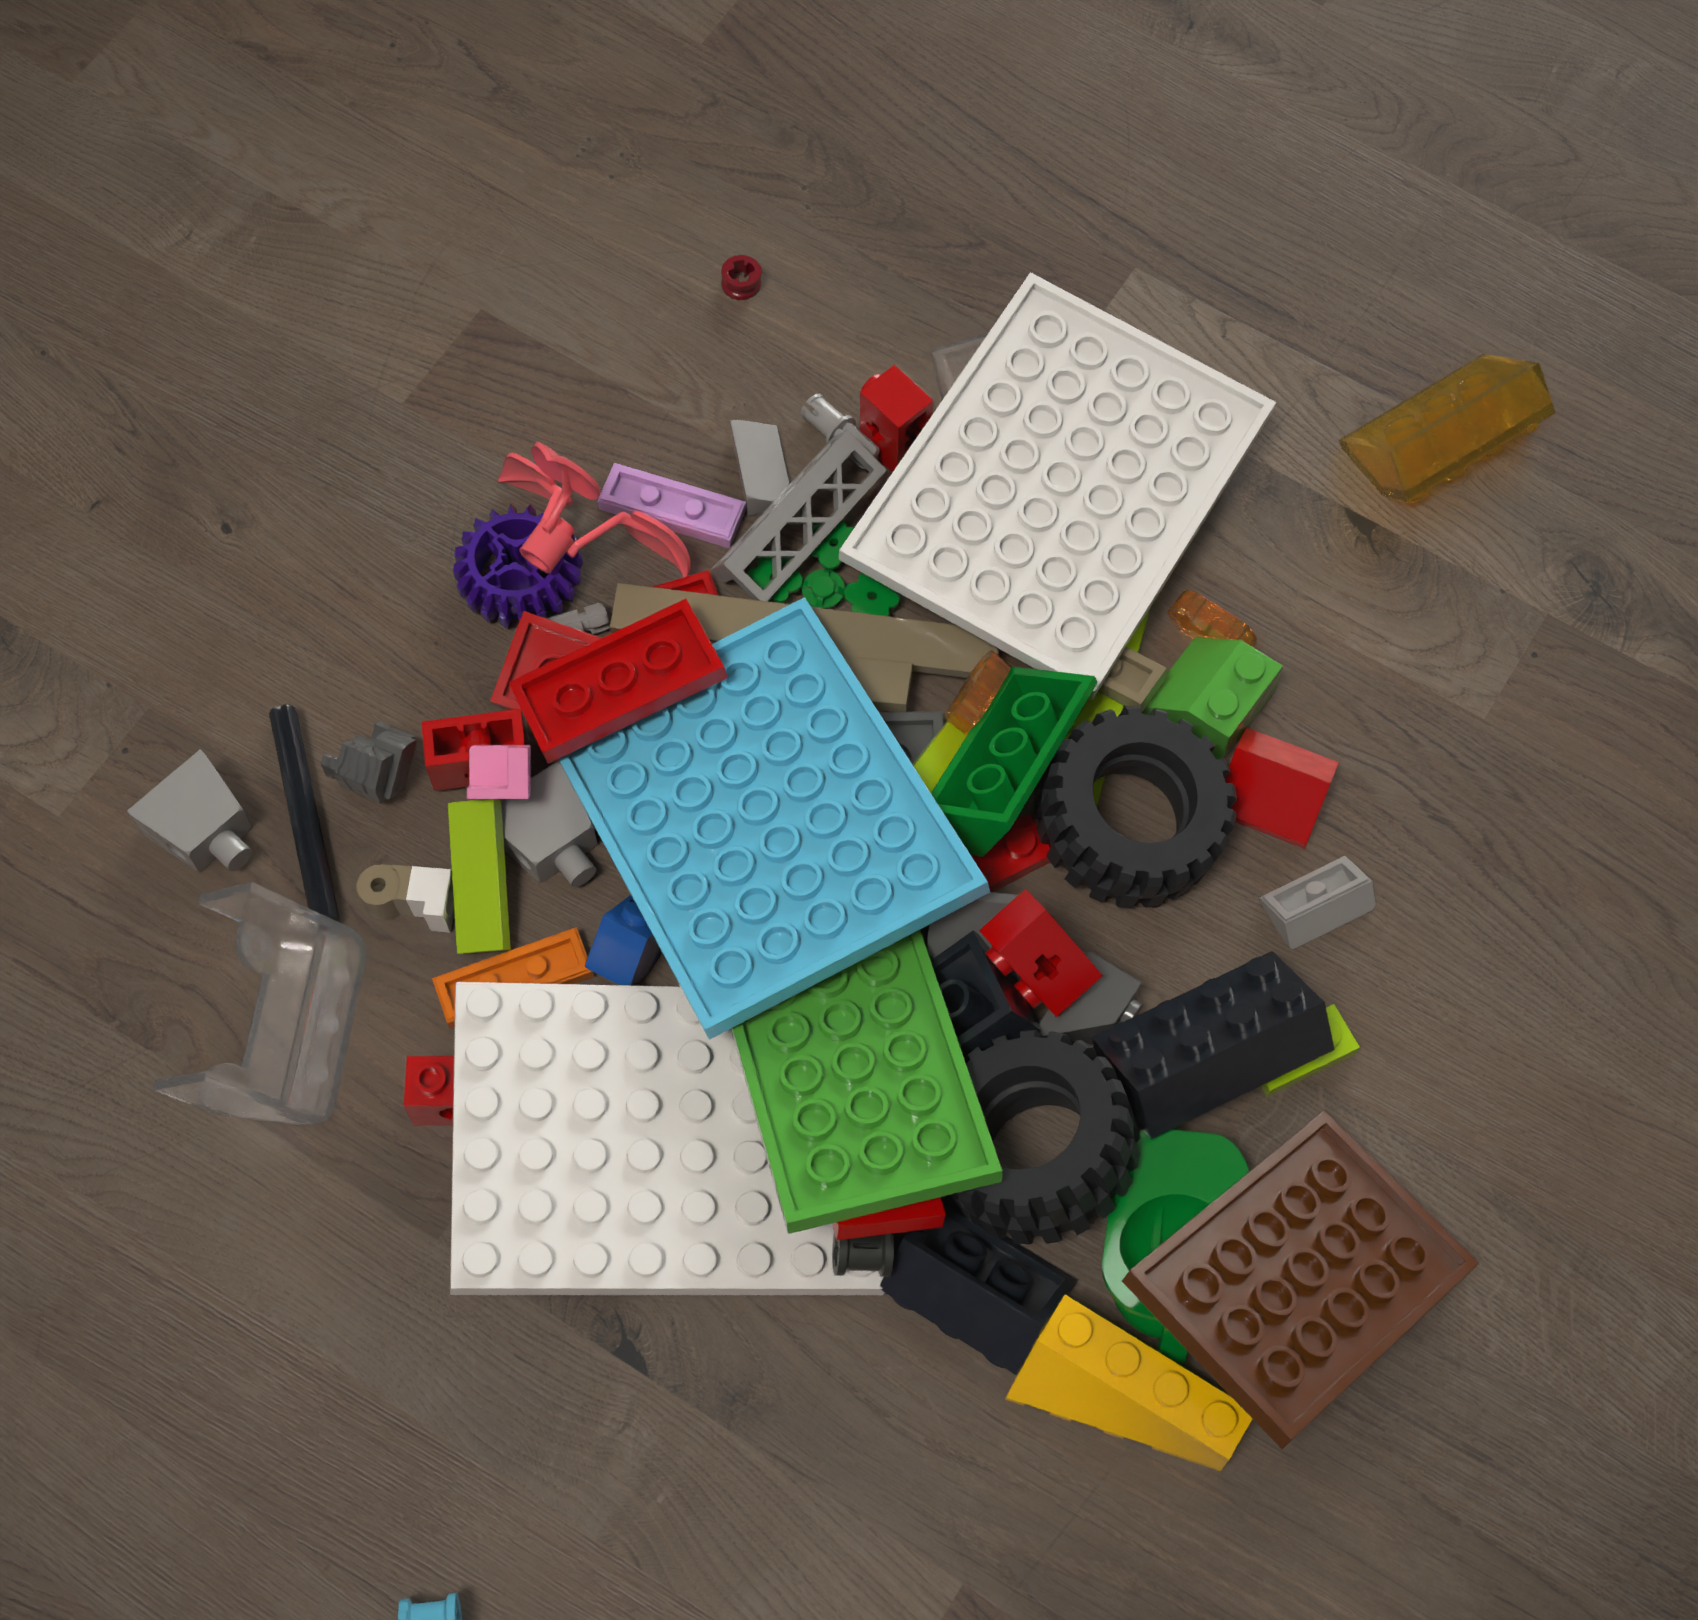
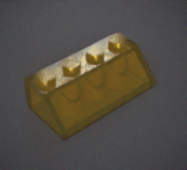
[1339,354,1555,503]

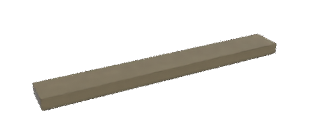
[610,583,998,681]

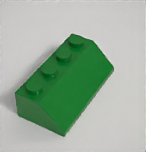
[931,666,1097,857]

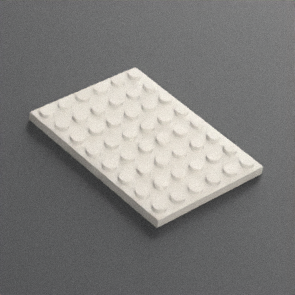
[838,272,1276,700]
[450,982,885,1295]

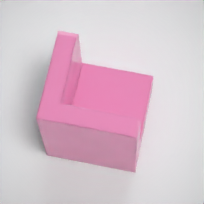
[467,745,531,799]

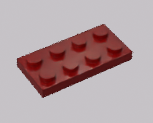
[508,599,728,764]

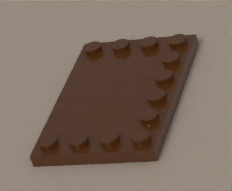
[1122,1111,1479,1449]

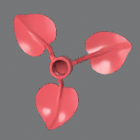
[498,442,691,577]

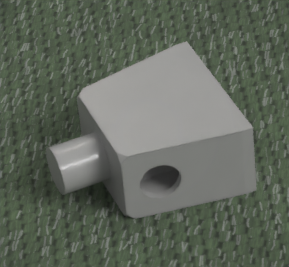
[127,749,252,872]
[501,761,598,887]

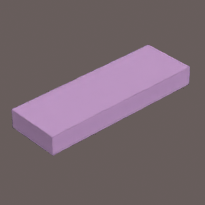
[597,463,746,548]

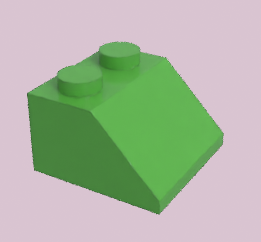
[1143,637,1283,760]

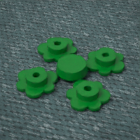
[748,520,899,616]

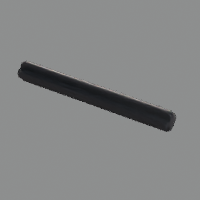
[269,704,340,930]

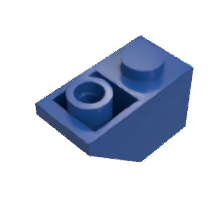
[585,895,662,986]

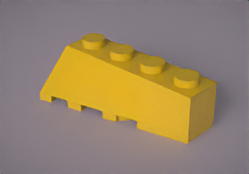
[1005,1295,1252,1472]

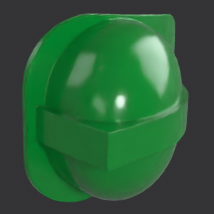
[1102,1129,1249,1364]

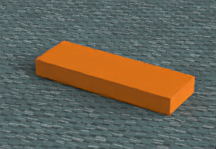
[432,927,594,1029]

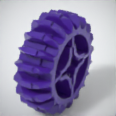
[453,504,583,629]

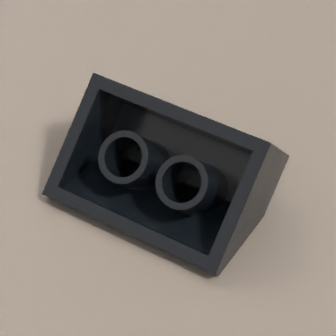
[879,1197,1077,1376]

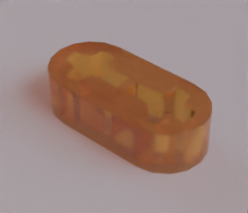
[1168,590,1257,647]
[944,651,1011,734]

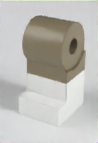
[356,864,454,933]

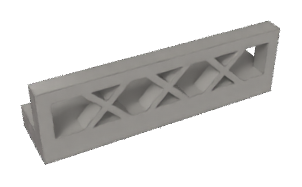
[711,430,886,601]

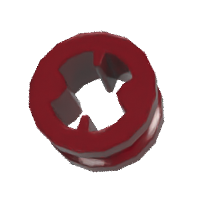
[721,255,762,300]

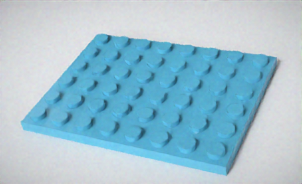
[558,597,990,1040]

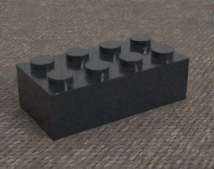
[1091,951,1335,1139]

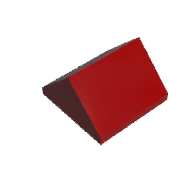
[1225,727,1339,849]

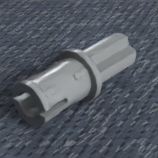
[801,394,880,469]

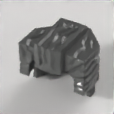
[320,721,417,804]

